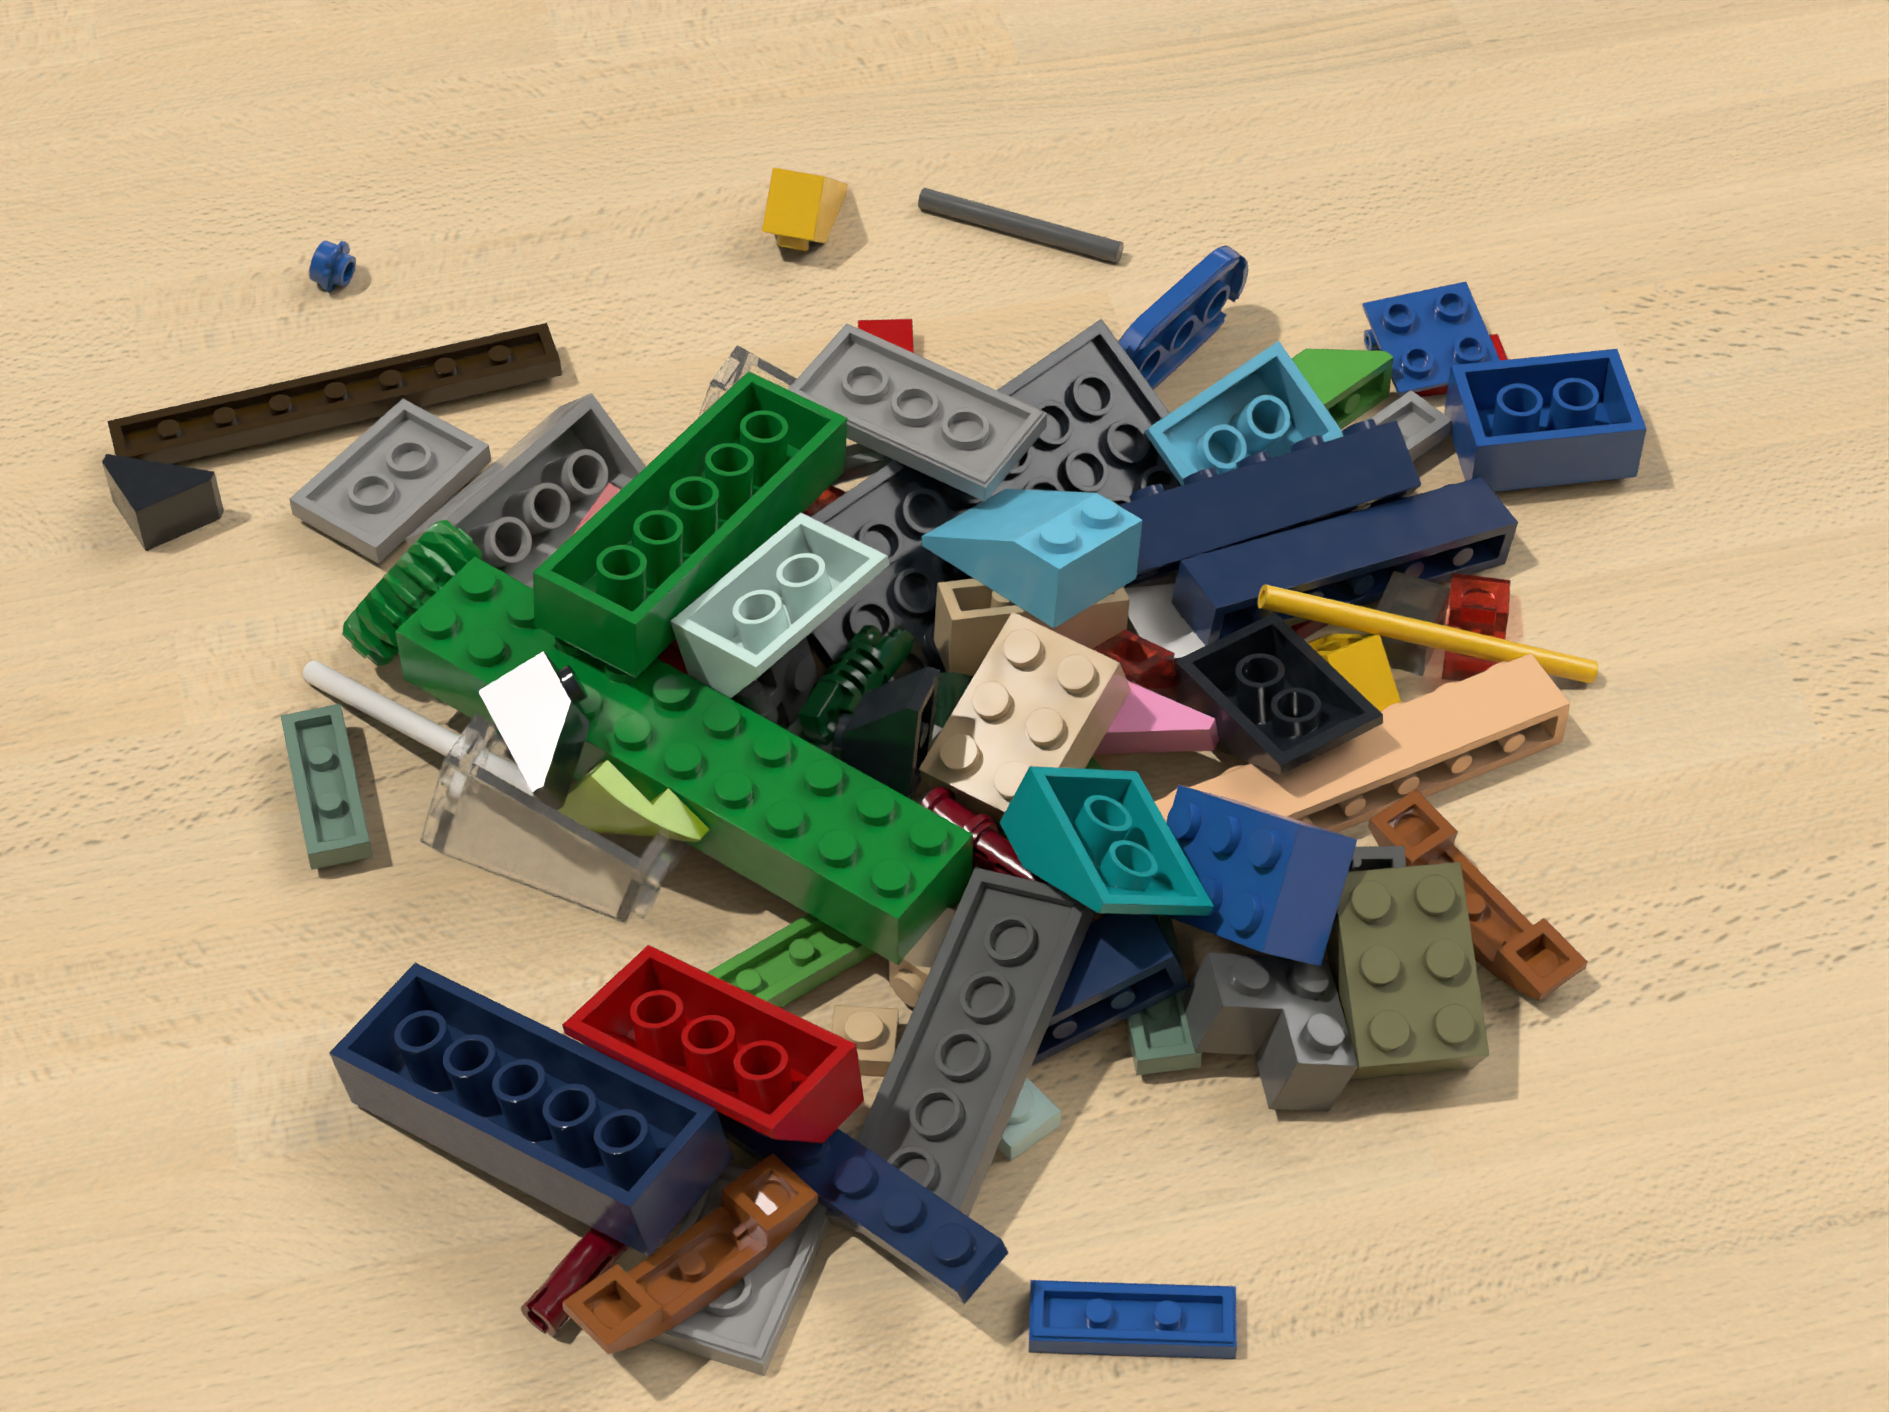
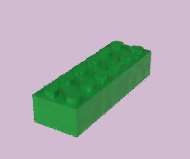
[533,371,848,678]

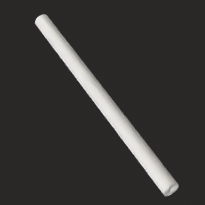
[303,660,543,805]

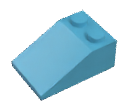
[1144,341,1343,486]
[922,489,1142,628]

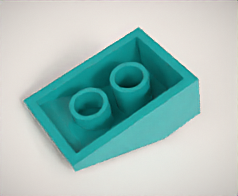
[1000,766,1214,916]

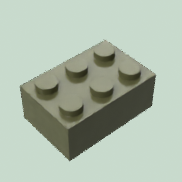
[1326,862,1489,1081]

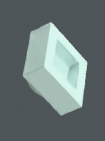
[998,1078,1061,1161]

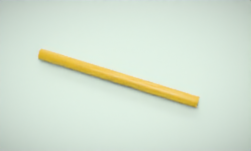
[1258,584,1598,684]

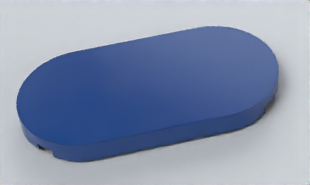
[1118,245,1249,390]

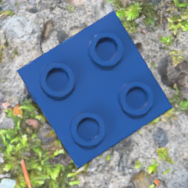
[1362,281,1499,396]

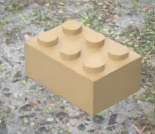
[919,612,1131,829]

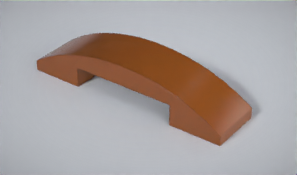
[1368,789,1588,1001]
[563,1153,818,1354]

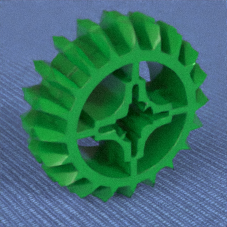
[342,519,482,667]

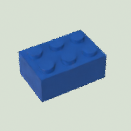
[1444,349,1646,492]
[1164,785,1357,966]

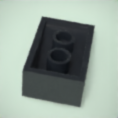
[1175,612,1383,775]

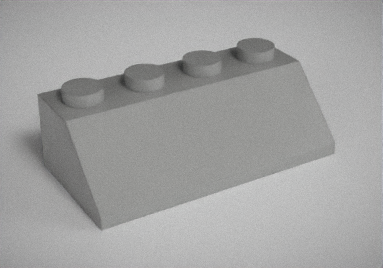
[405,393,646,588]

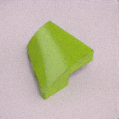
[548,760,710,842]

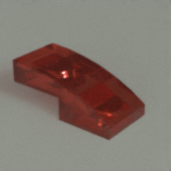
[1441,573,1511,681]
[1092,629,1179,689]

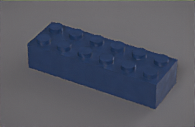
[329,962,733,1257]

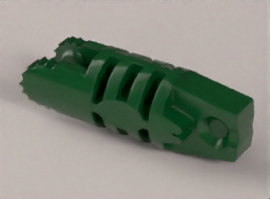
[798,625,915,745]

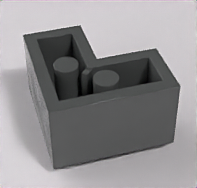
[1182,952,1358,1112]

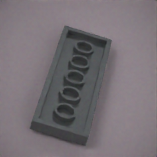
[825,868,1096,1234]

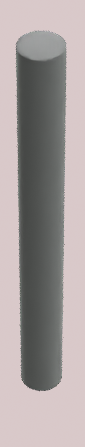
[918,187,1124,263]

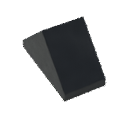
[102,454,224,551]

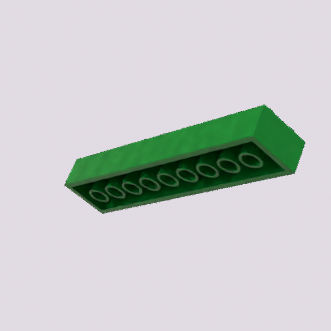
[395,557,973,965]

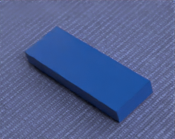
[1029,1280,1237,1359]

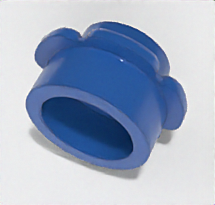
[309,240,356,292]

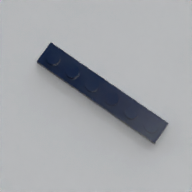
[717,1111,1009,1304]

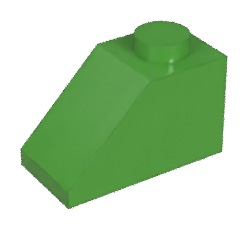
[1291,348,1394,429]

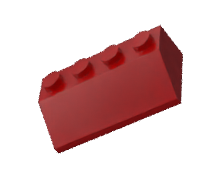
[562,945,864,1143]

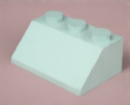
[670,513,890,698]

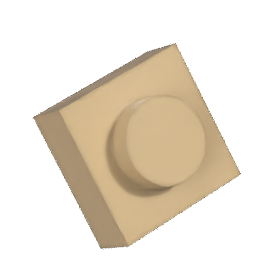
[831,1005,899,1076]

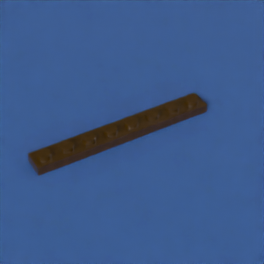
[107,323,562,464]

